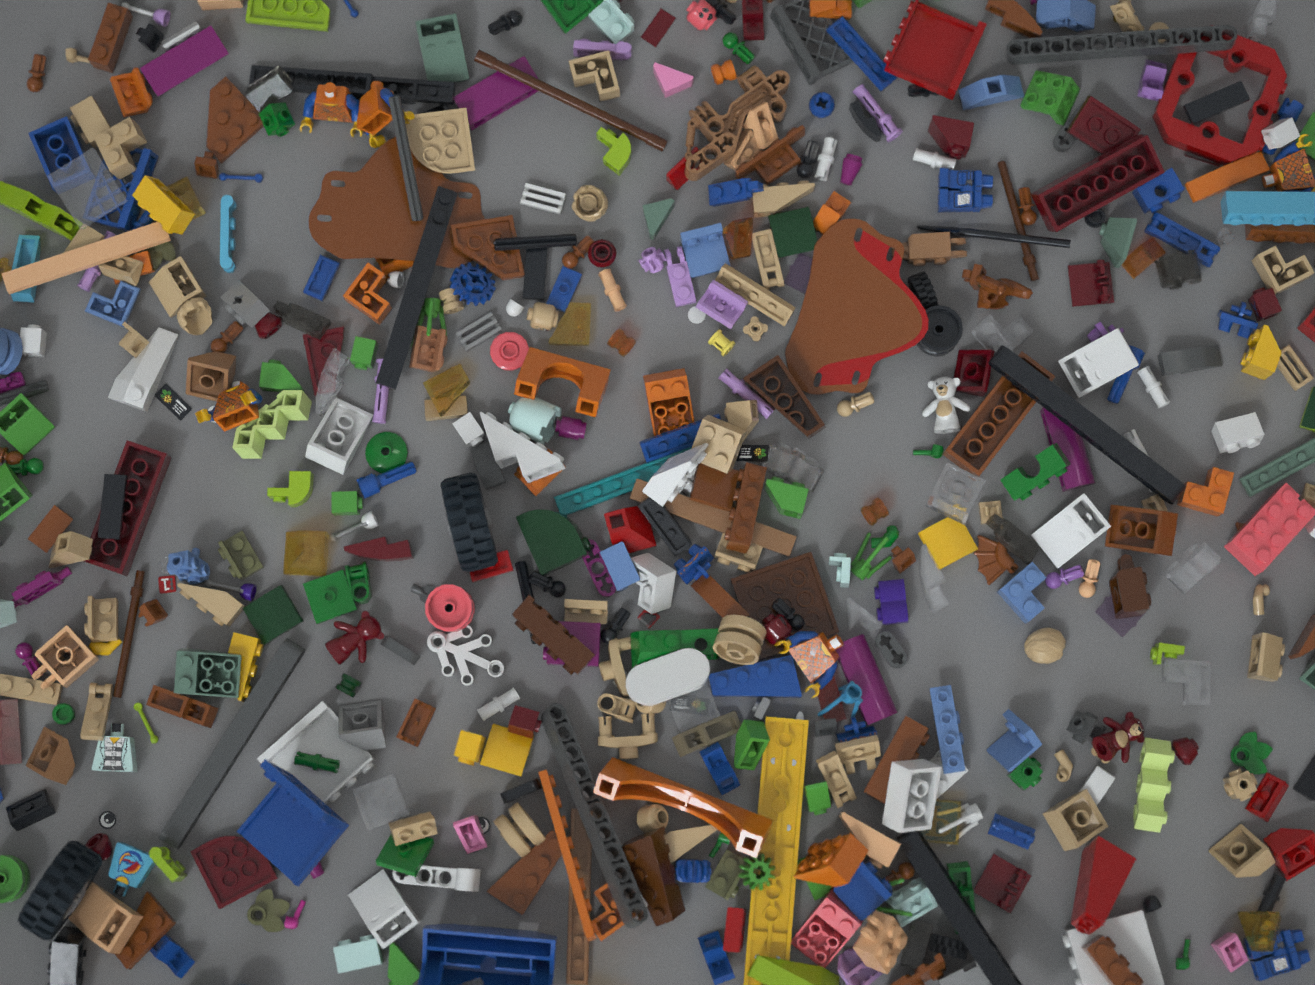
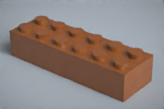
[942,351,1056,480]

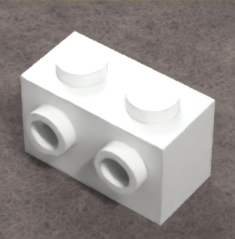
[1211,412,1265,453]

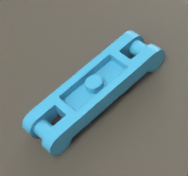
[220,195,237,273]

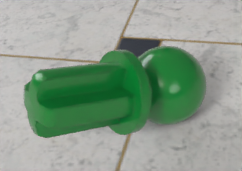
[722,32,755,64]
[7,458,44,476]

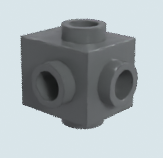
[1066,711,1107,744]

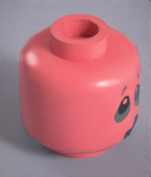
[686,0,717,30]

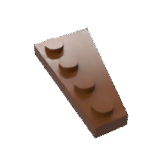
[486,830,562,915]

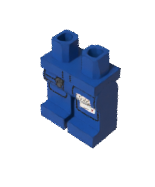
[938,168,993,212]
[1243,929,1311,981]

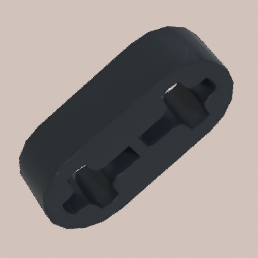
[500,778,542,804]

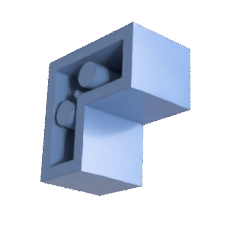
[1036,0,1096,32]
[997,562,1046,624]

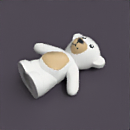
[922,377,971,434]

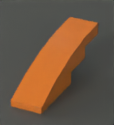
[1184,152,1270,203]

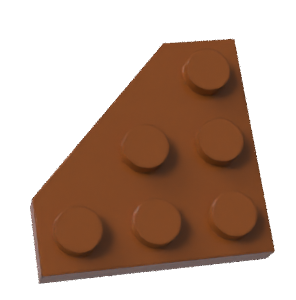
[206,76,264,164]
[450,215,524,280]

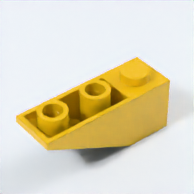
[228,632,263,702]

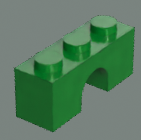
[1000,443,1071,501]

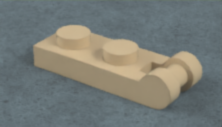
[750,229,784,290]
[80,683,113,741]
[816,751,857,808]

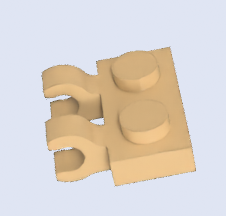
[835,735,881,775]

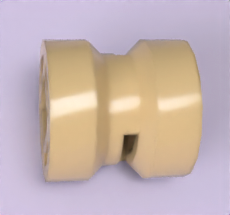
[439,288,464,314]

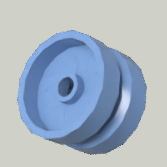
[0,328,23,375]

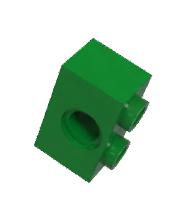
[680,628,719,660]

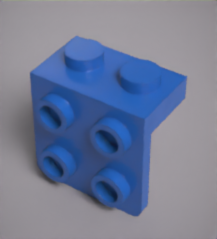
[833,860,894,921]

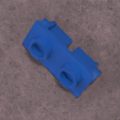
[988,813,1036,850]

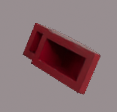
[344,536,414,561]

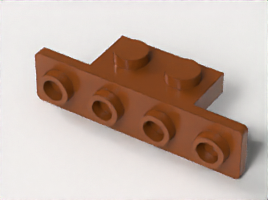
[736,125,805,185]

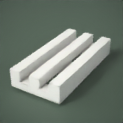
[520,183,566,215]

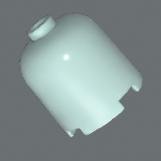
[508,397,562,445]

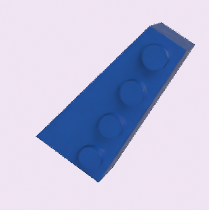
[708,655,802,698]

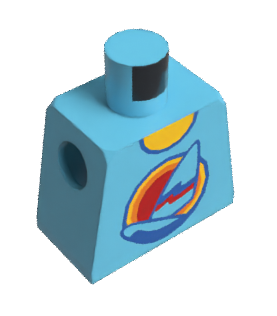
[108,842,156,897]

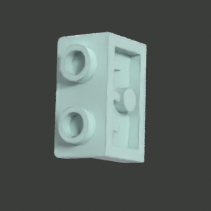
[588,0,634,45]
[829,553,851,588]
[885,877,938,928]

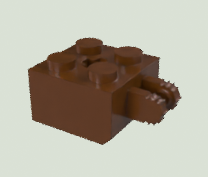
[1109,554,1151,619]

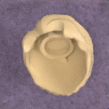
[571,185,608,222]
[177,297,213,336]
[1024,628,1066,664]

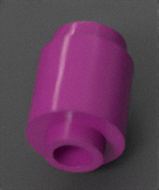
[555,416,587,440]

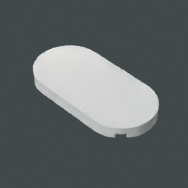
[626,648,710,706]

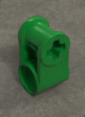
[345,561,372,604]

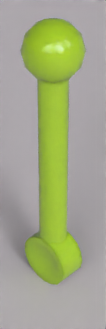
[134,703,158,743]

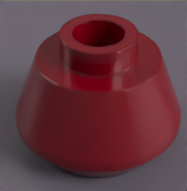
[588,239,616,268]
[255,312,282,339]
[1171,737,1199,765]
[85,833,113,861]

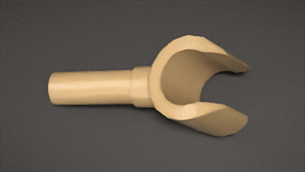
[65,48,90,63]

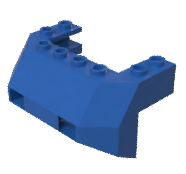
[417,924,557,985]

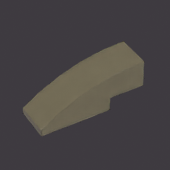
[672,711,741,757]

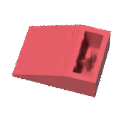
[791,887,864,968]

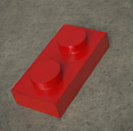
[469,550,514,583]

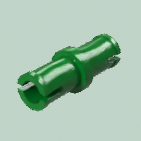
[294,751,340,774]

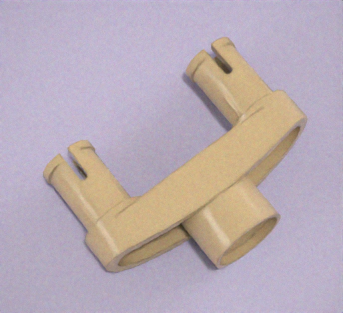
[599,636,631,697]
[598,714,658,759]

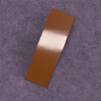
[985,0,1043,38]
[691,575,750,618]
[146,685,219,728]

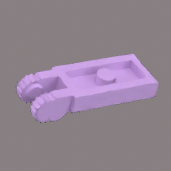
[573,39,632,60]
[664,246,696,307]

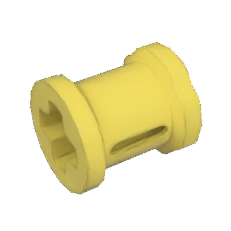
[708,329,736,357]

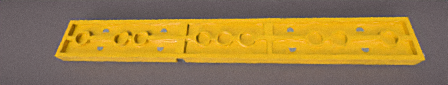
[743,711,809,985]

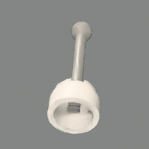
[329,510,379,542]

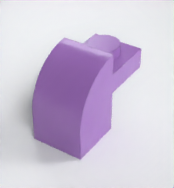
[1138,59,1167,101]

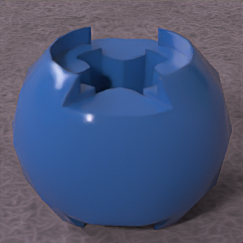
[809,92,835,118]

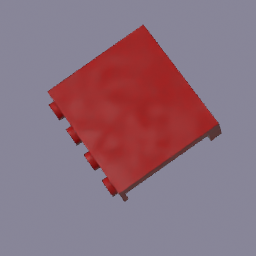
[883,0,987,100]

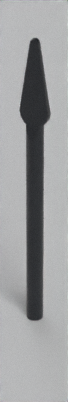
[917,225,1071,248]

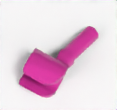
[284,900,306,929]

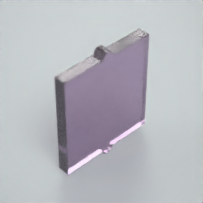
[784,253,812,294]
[1095,595,1146,637]

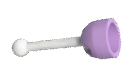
[121,2,170,27]

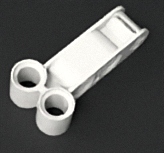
[393,865,481,892]

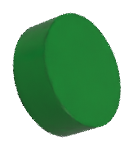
[52,703,75,725]

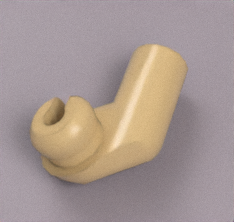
[1253,584,1270,615]
[1054,749,1073,782]

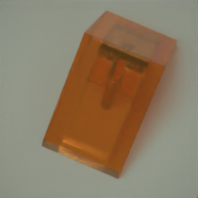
[723,217,753,260]
[1122,237,1166,279]

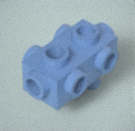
[167,548,210,585]

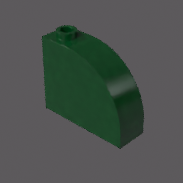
[516,509,592,575]

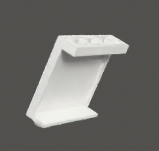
[257,701,376,804]
[1062,909,1164,985]

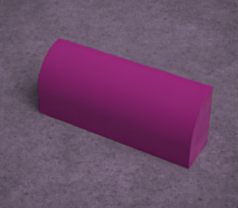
[140,25,229,97]
[454,56,539,131]
[1040,408,1096,492]
[836,634,898,726]

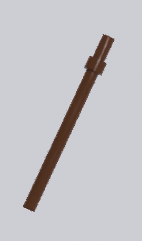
[997,161,1039,281]
[113,570,145,698]

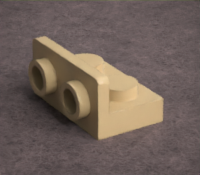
[714,533,763,573]
[84,596,118,643]
[564,599,608,625]
[389,811,438,846]

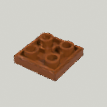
[689,463,739,512]

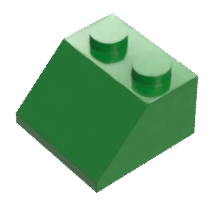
[630,630,681,669]

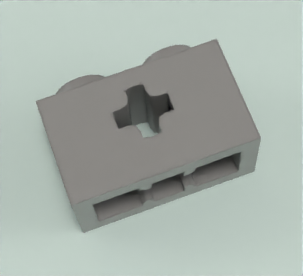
[220,280,270,328]

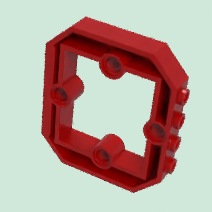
[1152,25,1288,166]

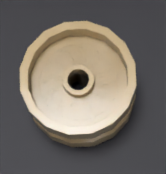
[713,615,766,665]
[493,802,546,858]

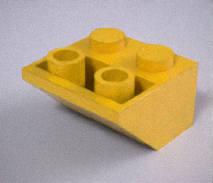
[1240,324,1281,380]

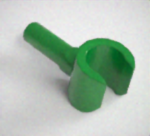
[913,444,944,459]
[709,832,730,858]
[1176,939,1191,970]

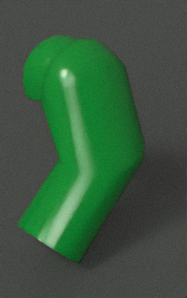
[870,525,899,548]

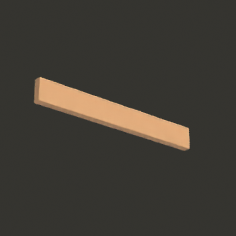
[1,222,171,295]

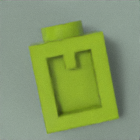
[1150,642,1185,665]

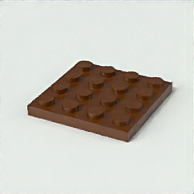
[730,552,839,660]

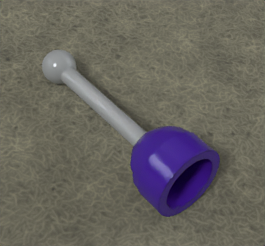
[205,579,257,601]

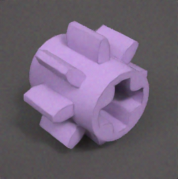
[639,247,667,273]

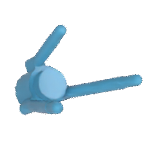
[817,681,863,719]

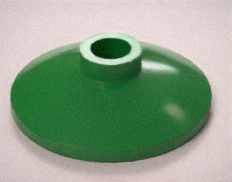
[365,432,408,473]

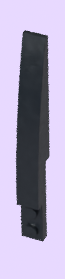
[249,65,456,105]
[376,186,458,390]

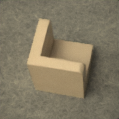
[119,321,149,358]

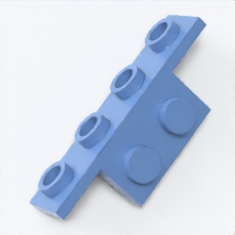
[929,685,966,774]

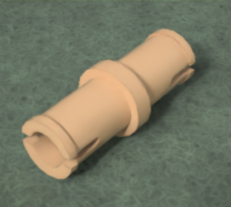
[598,268,627,312]

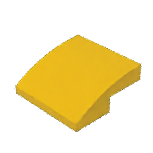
[918,512,978,570]
[480,724,534,777]

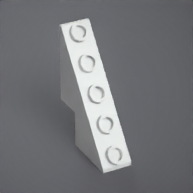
[480,412,566,483]

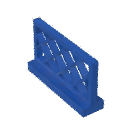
[83,148,159,232]

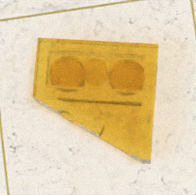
[549,303,591,346]

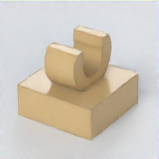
[978,500,1003,525]

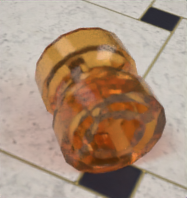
[607,328,636,357]
[860,497,890,526]

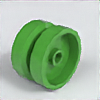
[0,855,30,903]

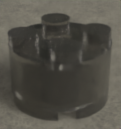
[1155,250,1202,290]

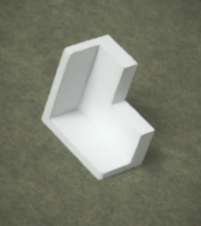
[631,553,676,614]

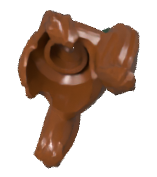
[976,275,1033,310]

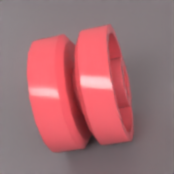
[425,584,475,632]

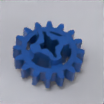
[450,262,496,306]

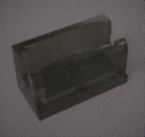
[245,65,293,113]

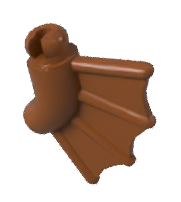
[974,535,1019,585]

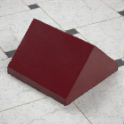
[953,350,994,397]

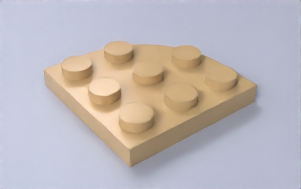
[406,108,475,174]

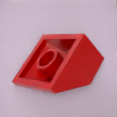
[1263,828,1315,882]

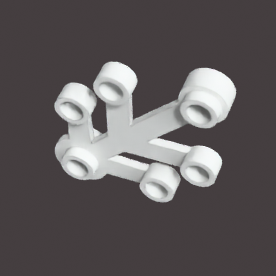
[427,625,504,686]

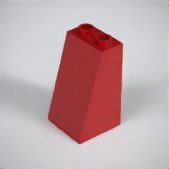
[1070,835,1136,935]

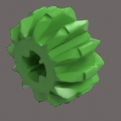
[738,853,776,890]

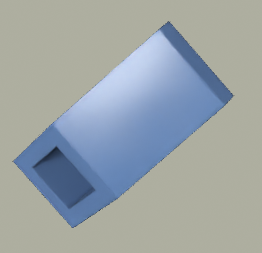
[958,75,1024,111]

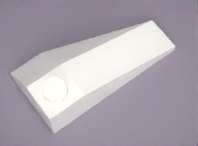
[108,327,179,413]

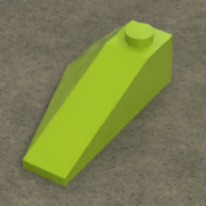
[747,955,839,985]

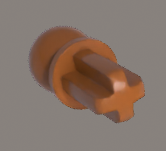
[26,54,46,92]
[1018,187,1037,226]
[562,235,594,269]
[210,321,244,353]
[0,447,23,465]
[885,862,915,888]

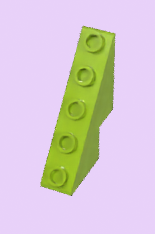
[0,181,84,241]

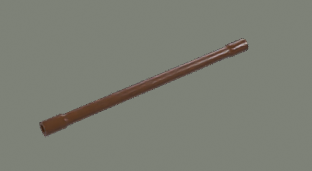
[474,49,668,152]

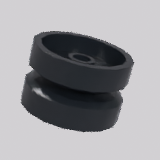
[917,305,963,357]

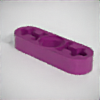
[582,539,616,597]

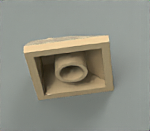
[1208,824,1275,878]

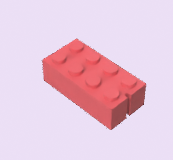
[1224,483,1315,576]

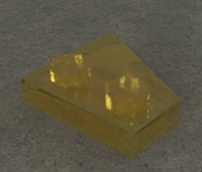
[423,364,470,417]
[1238,911,1281,952]

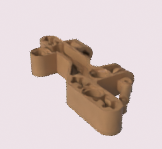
[685,65,790,181]

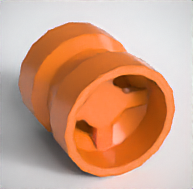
[711,59,737,85]

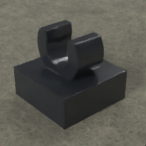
[136,24,165,53]

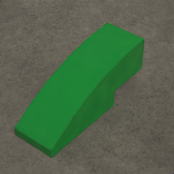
[946,861,976,934]

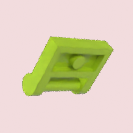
[149,847,187,882]

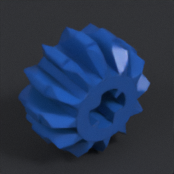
[675,859,712,883]

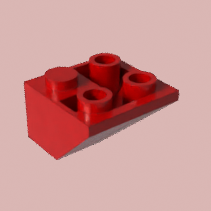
[604,506,657,554]

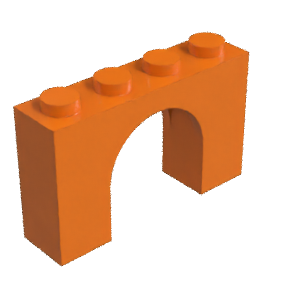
[514,347,611,417]

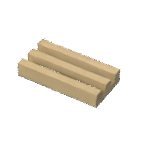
[1277,345,1314,391]

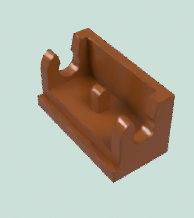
[28,505,74,553]
[396,698,436,747]

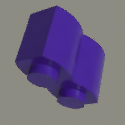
[874,579,908,625]

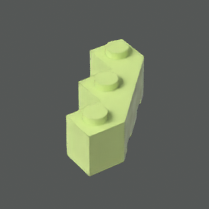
[232,390,312,459]
[1133,737,1175,833]

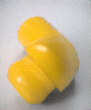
[89,637,122,656]

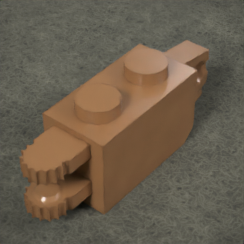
[891,232,967,266]

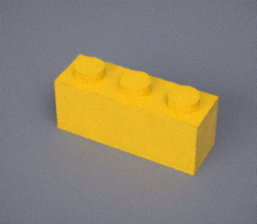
[132,175,195,235]
[454,730,487,766]

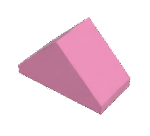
[653,62,694,98]
[453,815,488,854]
[1211,932,1248,973]

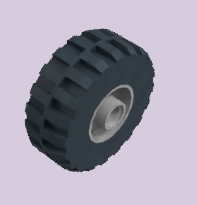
[440,472,498,572]
[18,841,103,940]

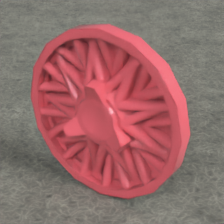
[490,332,529,371]

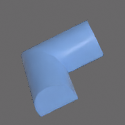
[85,281,141,328]

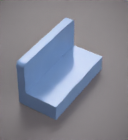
[600,542,640,592]

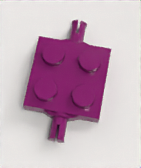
[11,566,72,608]

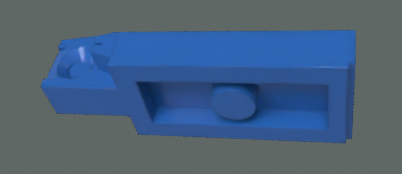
[708,178,764,207]

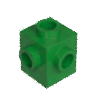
[259,102,295,137]
[1007,757,1043,791]

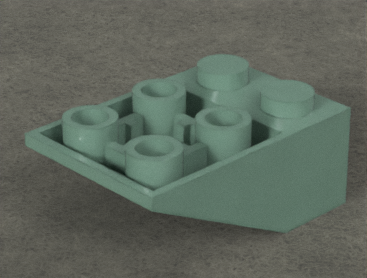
[415,13,470,83]
[174,648,242,698]

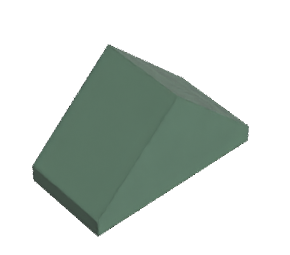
[642,198,675,241]

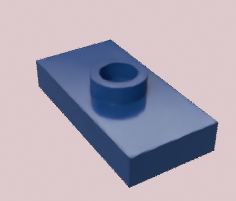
[303,254,340,302]
[546,266,582,313]

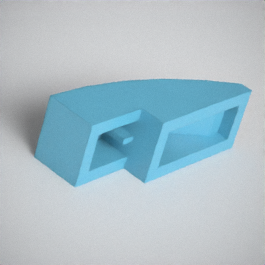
[10,235,41,303]

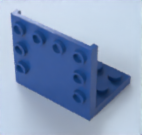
[237,759,349,887]

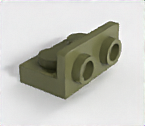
[218,531,264,580]
[705,849,746,900]

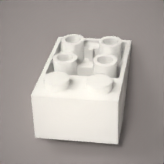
[1058,328,1139,398]
[642,443,709,507]
[1030,493,1111,569]
[348,869,421,949]

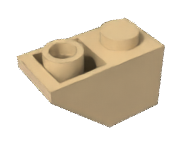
[724,400,759,441]

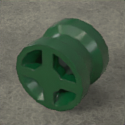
[335,673,362,698]

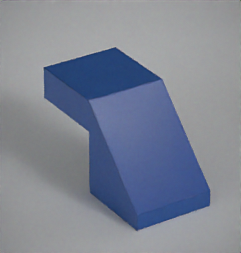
[699,742,741,795]
[698,930,735,985]
[150,934,195,979]

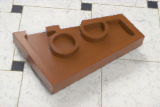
[114,891,176,970]
[890,953,946,985]

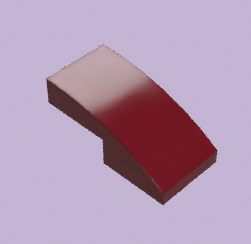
[742,0,764,41]

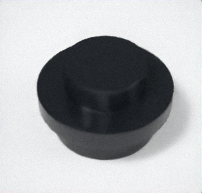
[1084,208,1106,228]

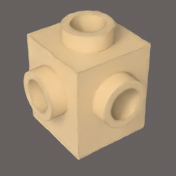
[1223,768,1257,801]

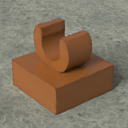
[194,151,219,179]
[962,264,987,291]
[891,545,916,574]
[138,599,168,627]

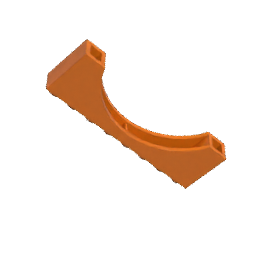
[593,757,773,857]

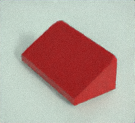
[666,147,701,190]
[1245,772,1289,822]
[723,907,747,953]

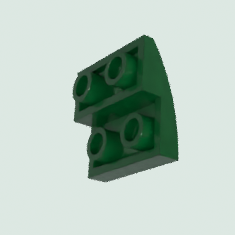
[768,206,817,258]
[243,585,303,645]

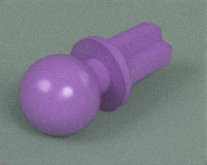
[1045,565,1084,589]

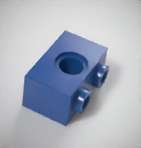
[1132,168,1184,214]

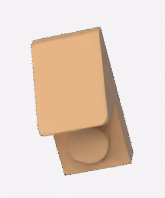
[743,102,778,149]

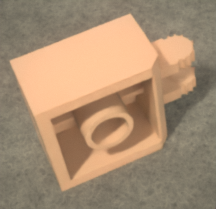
[31,625,99,690]
[853,910,908,975]

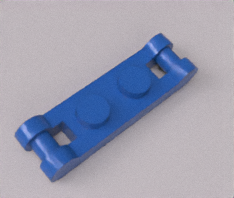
[1144,212,1221,267]

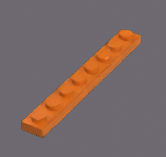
[538,769,599,942]

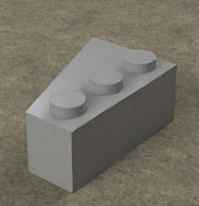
[937,959,991,985]

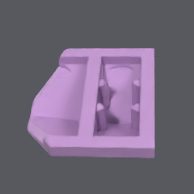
[837,949,883,985]

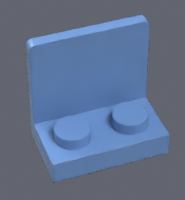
[680,223,731,278]
[986,709,1042,772]

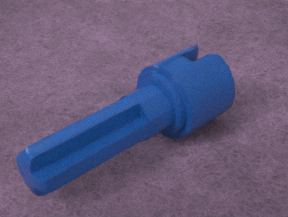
[1263,98,1304,155]
[1107,345,1145,404]
[356,462,416,499]

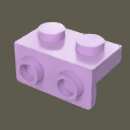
[696,280,748,329]

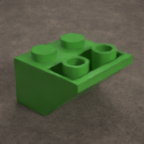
[0,393,55,456]
[0,462,33,521]
[764,477,809,519]

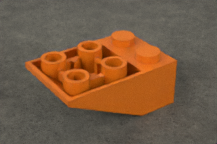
[643,368,694,436]
[793,833,869,887]

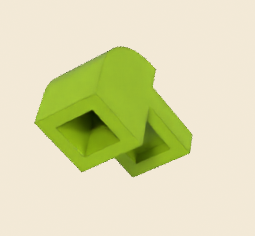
[596,127,631,176]
[267,471,314,508]

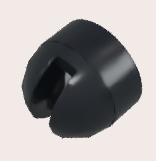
[1143,895,1162,913]

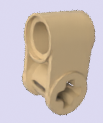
[597,693,636,724]

